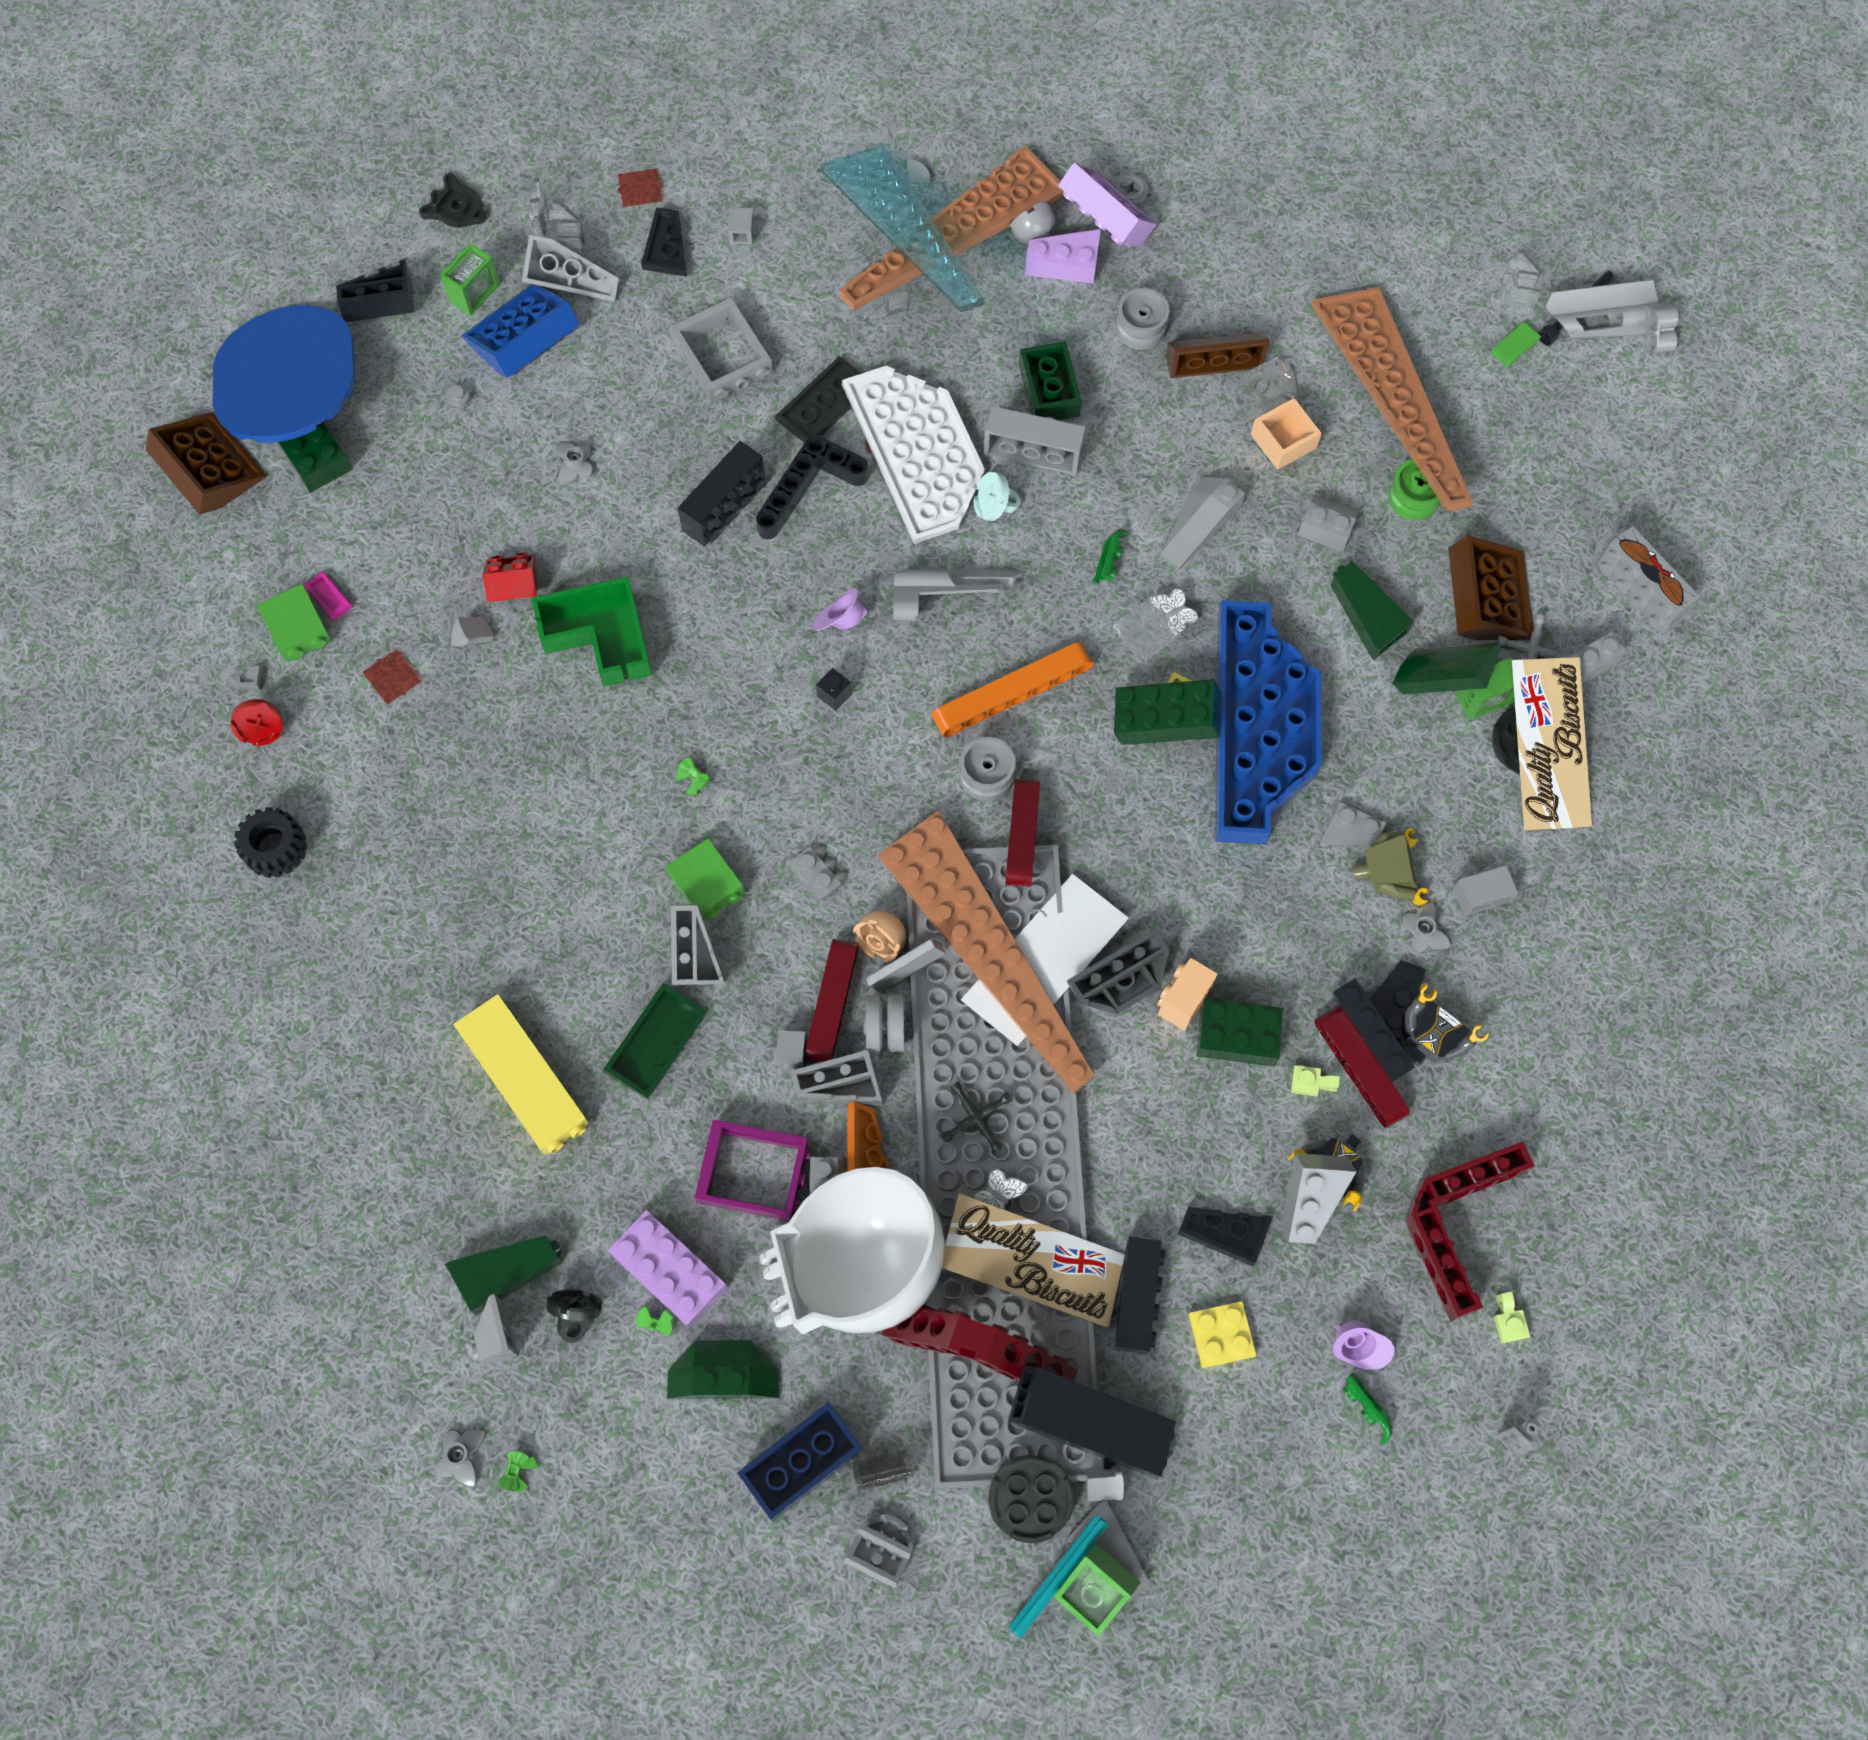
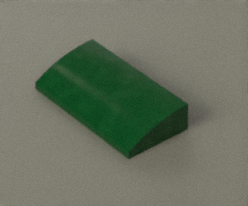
[1392,643,1501,694]
[602,982,707,1099]

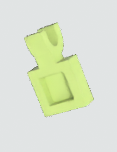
[1291,1065,1340,1097]
[1494,1292,1530,1344]

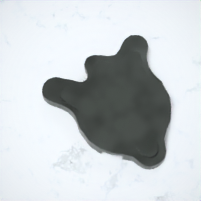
[419,173,487,228]

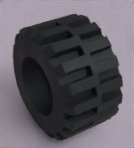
[234,807,307,878]

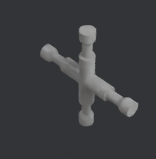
[1497,614,1571,660]

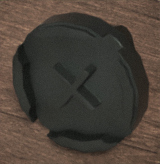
[546,1289,603,1343]

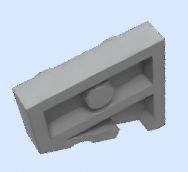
[1319,802,1386,847]

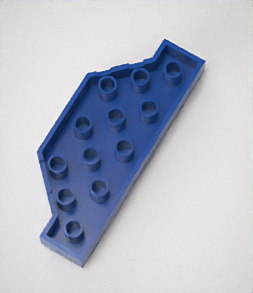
[1215,600,1322,845]

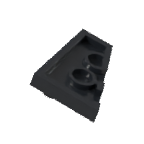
[641,207,687,277]
[1370,960,1426,1042]
[1177,1207,1273,1267]

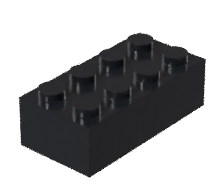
[677,441,766,547]

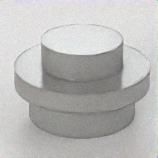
[446,384,470,407]

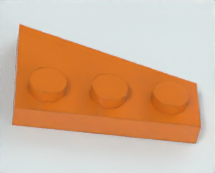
[847,1101,889,1172]

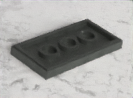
[775,356,862,443]

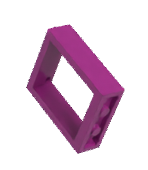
[694,1120,812,1221]

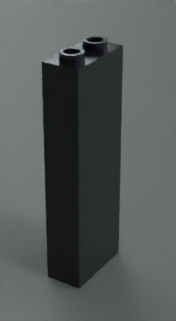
[1008,1366,1176,1477]

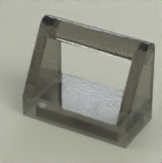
[852,1449,913,1492]

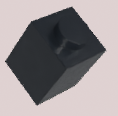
[816,668,852,711]

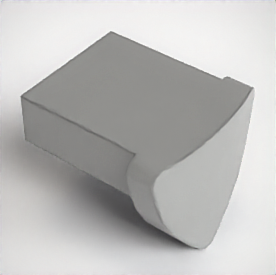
[451,616,494,646]
[1086,1465,1124,1502]

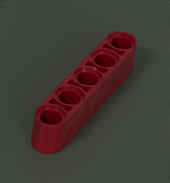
[1005,779,1040,887]
[805,938,859,1063]
[1314,1006,1410,1128]

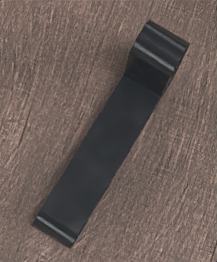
[756,435,868,539]

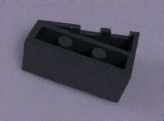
[336,259,414,322]

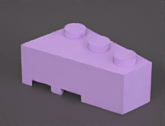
[1025,229,1101,284]

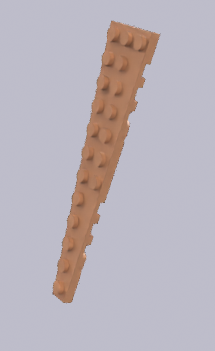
[839,145,1065,311]
[1311,287,1472,511]
[878,810,1095,1094]

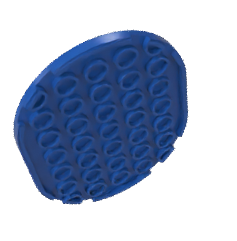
[213,305,356,443]

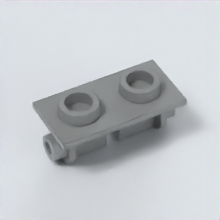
[1499,1420,1539,1454]

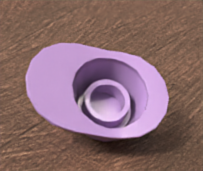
[813,588,867,631]
[1333,1320,1394,1370]

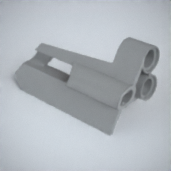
[1544,279,1678,354]
[894,569,1022,621]

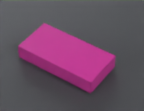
[303,571,353,621]

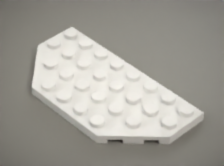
[842,366,985,544]

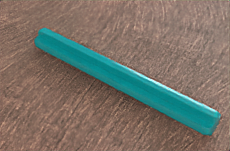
[1009,1515,1109,1638]

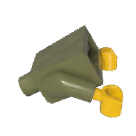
[1353,828,1428,906]

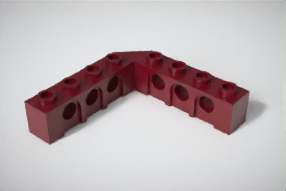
[1405,1141,1535,1322]
[882,1305,1078,1383]

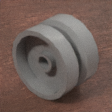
[1115,288,1170,350]
[960,737,1016,801]
[864,994,904,1052]

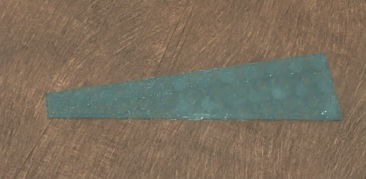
[820,145,984,312]

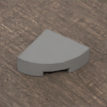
[907,159,930,183]
[234,665,263,690]

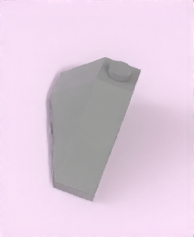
[522,234,619,301]
[1161,477,1245,569]

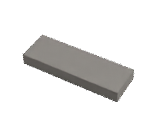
[866,940,945,992]

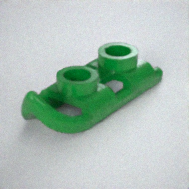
[1093,528,1129,584]
[1343,1373,1392,1445]

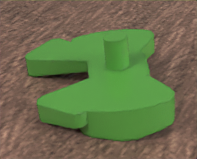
[676,757,711,795]
[636,1305,674,1336]
[497,1450,538,1492]

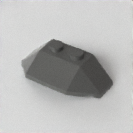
[1067,929,1169,1015]

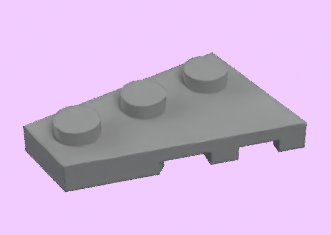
[1066,1500,1149,1603]

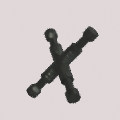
[940,1082,1013,1153]

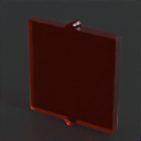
[618,169,662,207]
[362,650,421,704]

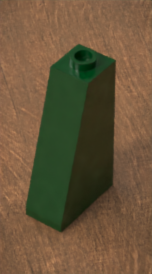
[1331,561,1414,660]
[445,1235,563,1315]

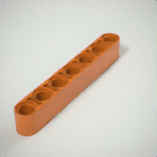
[931,642,1094,737]

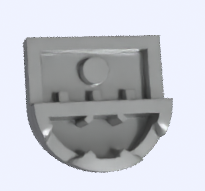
[844,1514,913,1588]

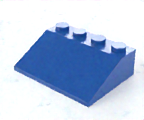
[461,284,579,378]

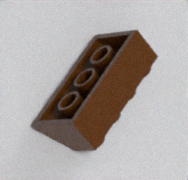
[1166,332,1269,379]

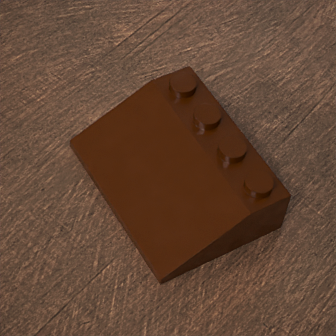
[146,412,266,515]
[1448,535,1533,640]

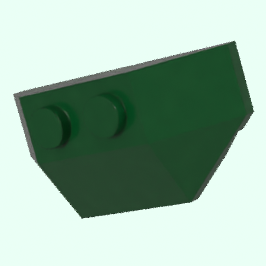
[667,1340,779,1399]

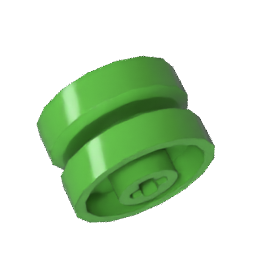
[1388,459,1441,521]

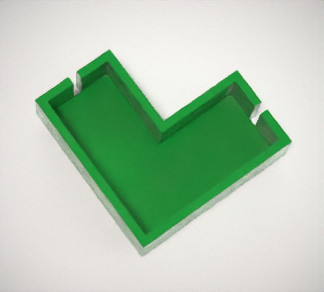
[531,576,652,687]

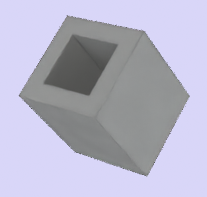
[728,207,754,244]
[776,1030,807,1072]

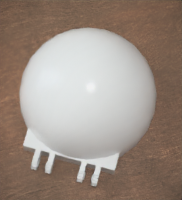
[759,1167,945,1334]

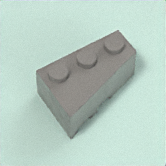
[790,1050,882,1106]

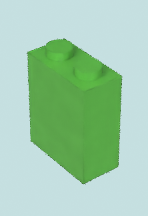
[257,584,332,662]
[665,839,745,920]

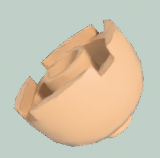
[853,910,906,962]

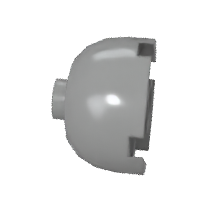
[1009,200,1056,245]

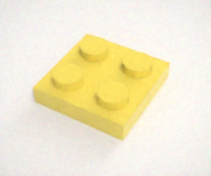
[1188,1301,1256,1369]

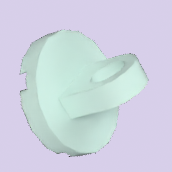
[974,472,1021,521]

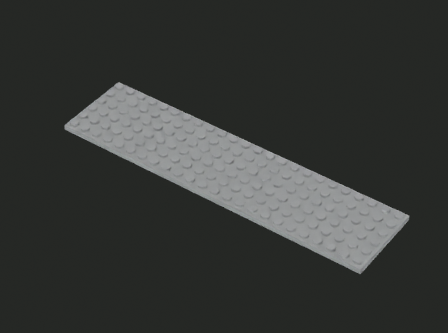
[906,845,1104,1489]

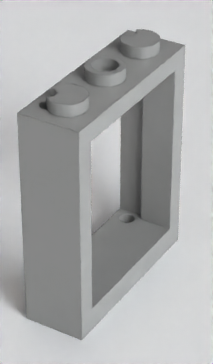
[669,298,773,402]

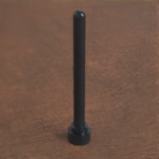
[1538,271,1613,346]

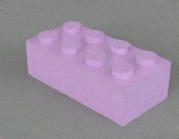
[1058,162,1157,247]
[608,1210,728,1329]

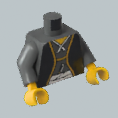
[1404,983,1489,1067]
[1287,1134,1365,1211]

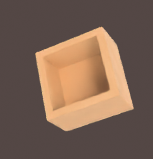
[1251,398,1322,470]
[1157,958,1218,1031]

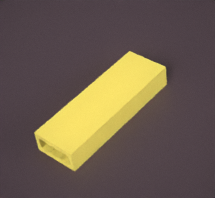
[453,994,589,1156]

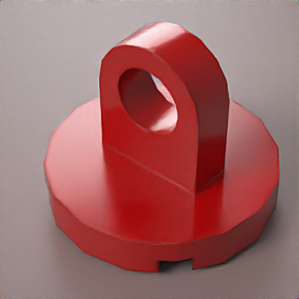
[230,699,283,746]

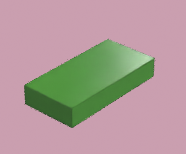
[1491,322,1541,368]

